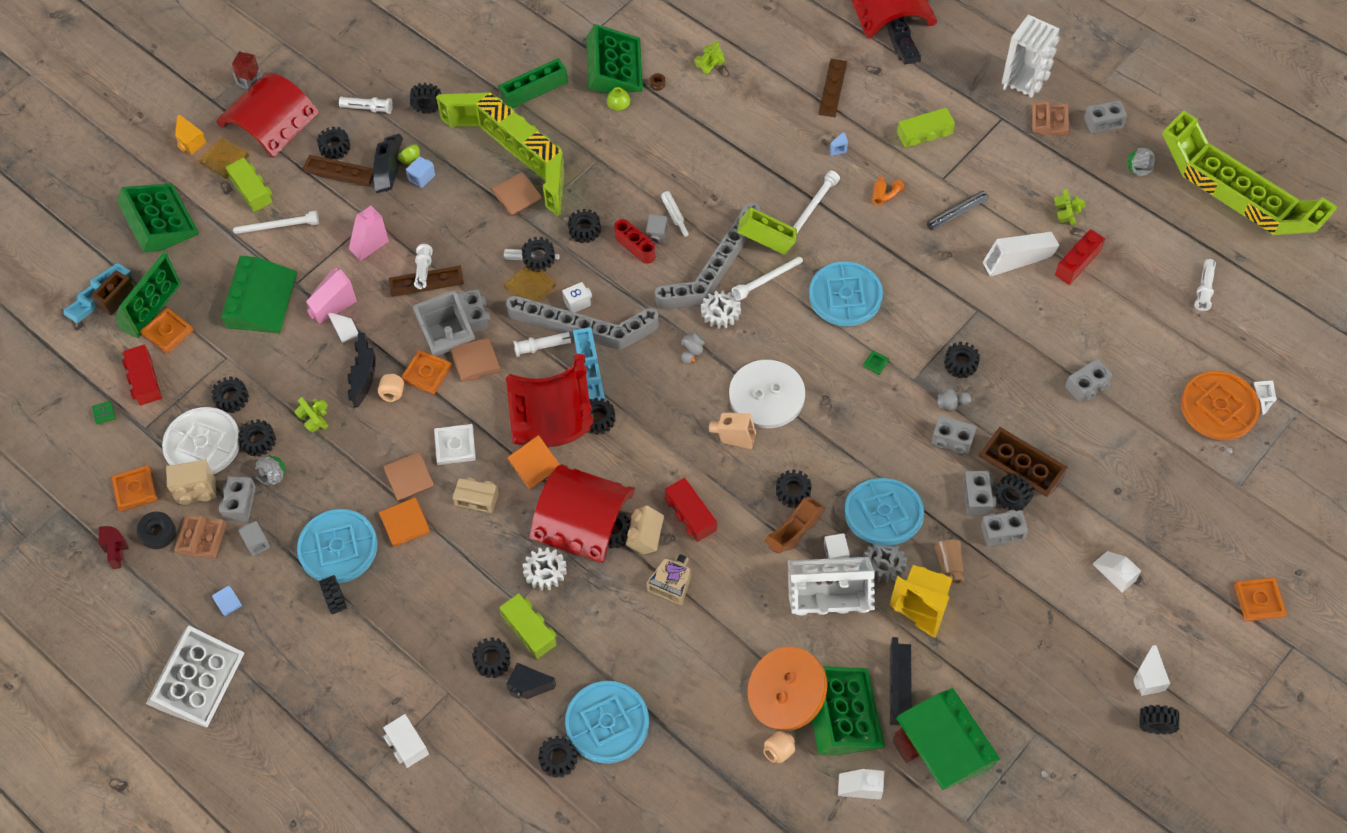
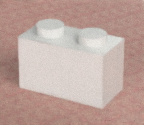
[383,714,429,768]

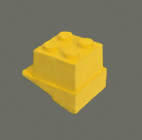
[889,565,953,638]

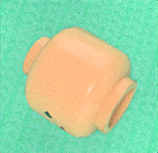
[378,374,404,402]
[764,731,795,763]

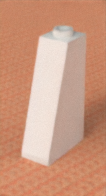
[983,232,1059,276]

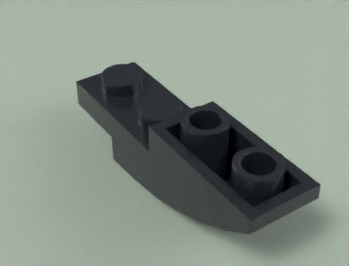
[886,17,921,65]
[374,133,403,193]
[348,333,376,408]

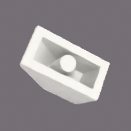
[1093,551,1141,593]
[1134,645,1170,696]
[838,769,884,800]

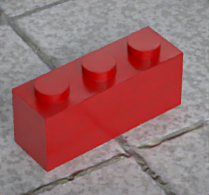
[1055,229,1106,285]
[122,344,162,406]
[664,477,717,542]

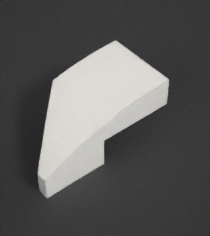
[328,313,358,344]
[1252,380,1277,415]

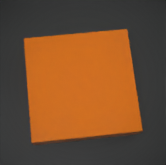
[140,307,194,354]
[401,349,452,395]
[507,435,560,490]
[111,465,158,512]
[379,497,430,547]
[1234,577,1287,622]

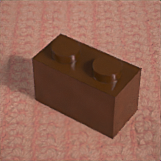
[91,270,134,316]

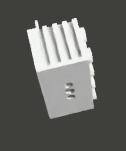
[1001,15,1060,98]
[788,557,875,616]

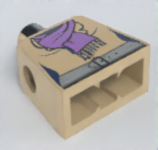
[647,554,691,606]

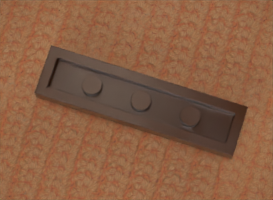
[819,59,847,118]
[303,154,374,187]
[388,265,464,297]

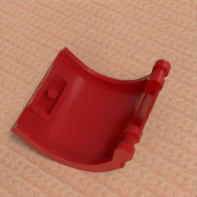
[851,0,937,39]
[216,73,319,157]
[506,354,594,448]
[529,464,635,563]

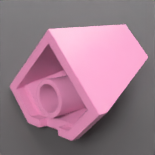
[349,206,389,261]
[306,267,357,324]

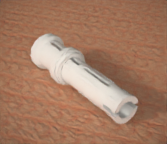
[339,97,393,114]
[414,244,433,289]
[1194,259,1216,311]
[513,332,571,357]

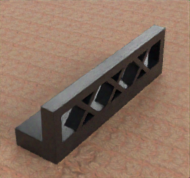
[890,637,912,725]

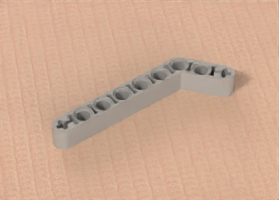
[655,203,760,310]
[506,296,659,350]

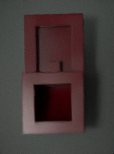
[99,526,129,569]

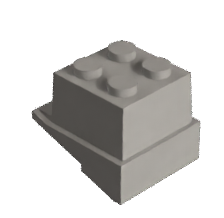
[413,290,475,356]

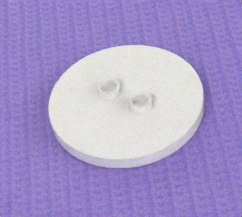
[729,360,805,428]
[162,407,240,474]

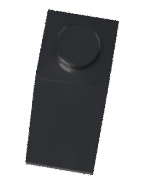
[506,663,556,699]

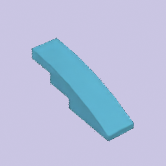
[63,263,131,323]
[573,327,605,402]

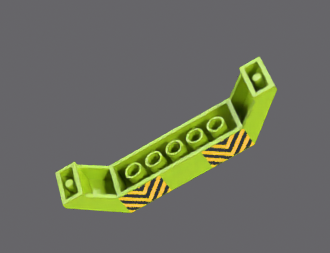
[436,92,565,217]
[1162,110,1338,235]

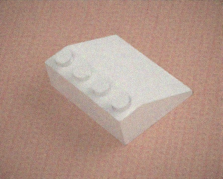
[146,626,244,728]

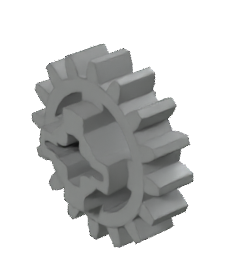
[863,544,907,583]

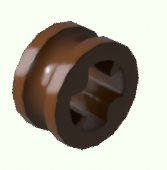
[650,73,665,91]

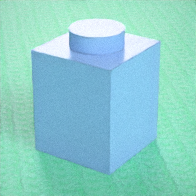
[406,156,435,189]

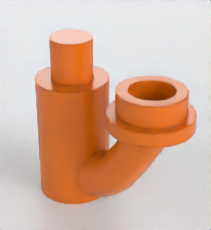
[872,177,905,205]

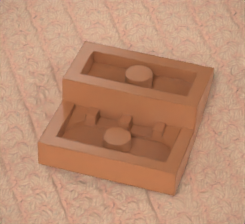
[1032,101,1069,135]
[492,172,542,217]
[451,339,500,381]
[383,452,434,501]
[174,516,227,559]

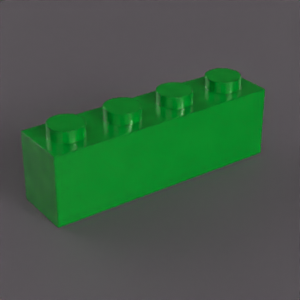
[498,58,568,108]

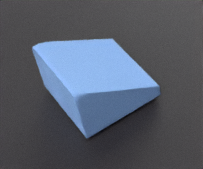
[830,132,848,156]
[212,586,242,617]

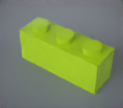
[897,107,955,148]
[225,158,273,212]
[738,207,797,255]
[499,593,557,659]

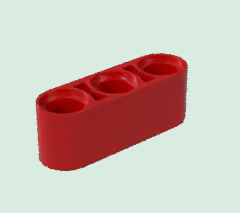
[614,219,656,264]

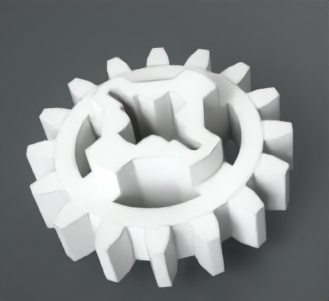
[701,290,741,329]
[523,547,567,591]

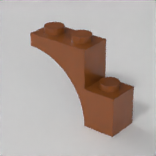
[764,497,826,553]

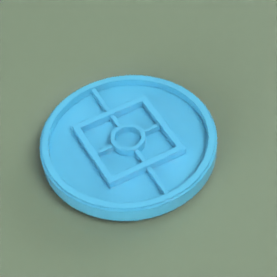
[809,261,883,326]
[844,478,924,546]
[297,509,378,584]
[565,681,649,764]

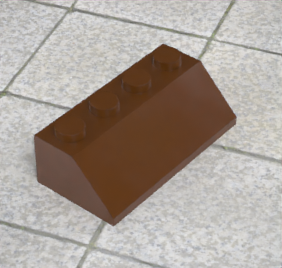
[979,427,1068,497]

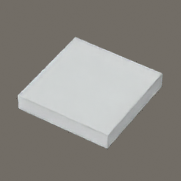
[434,424,476,465]

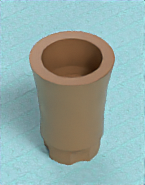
[933,539,965,586]

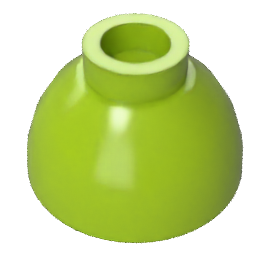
[607,87,630,111]
[397,144,420,165]

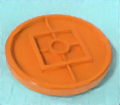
[1181,371,1260,440]
[748,646,827,731]

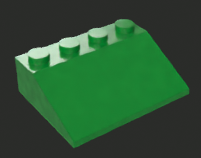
[586,24,643,93]
[117,183,199,253]
[115,252,181,338]
[221,256,297,334]
[812,666,885,756]
[896,688,1000,790]

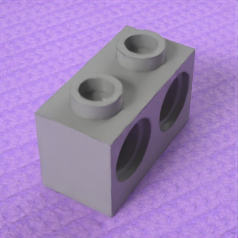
[1084,100,1127,134]
[457,289,491,332]
[1065,359,1113,403]
[931,415,977,455]
[963,471,996,516]
[219,477,256,522]
[981,510,1029,547]

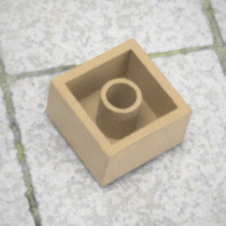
[166,460,217,505]

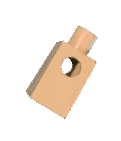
[709,413,756,449]

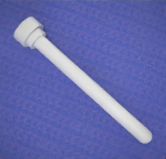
[793,170,840,233]
[233,211,319,234]
[732,257,803,301]

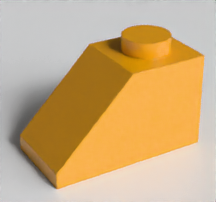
[175,114,207,155]

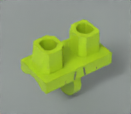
[695,41,725,74]
[1054,189,1086,226]
[294,397,329,433]

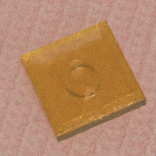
[199,137,249,179]
[504,266,556,302]

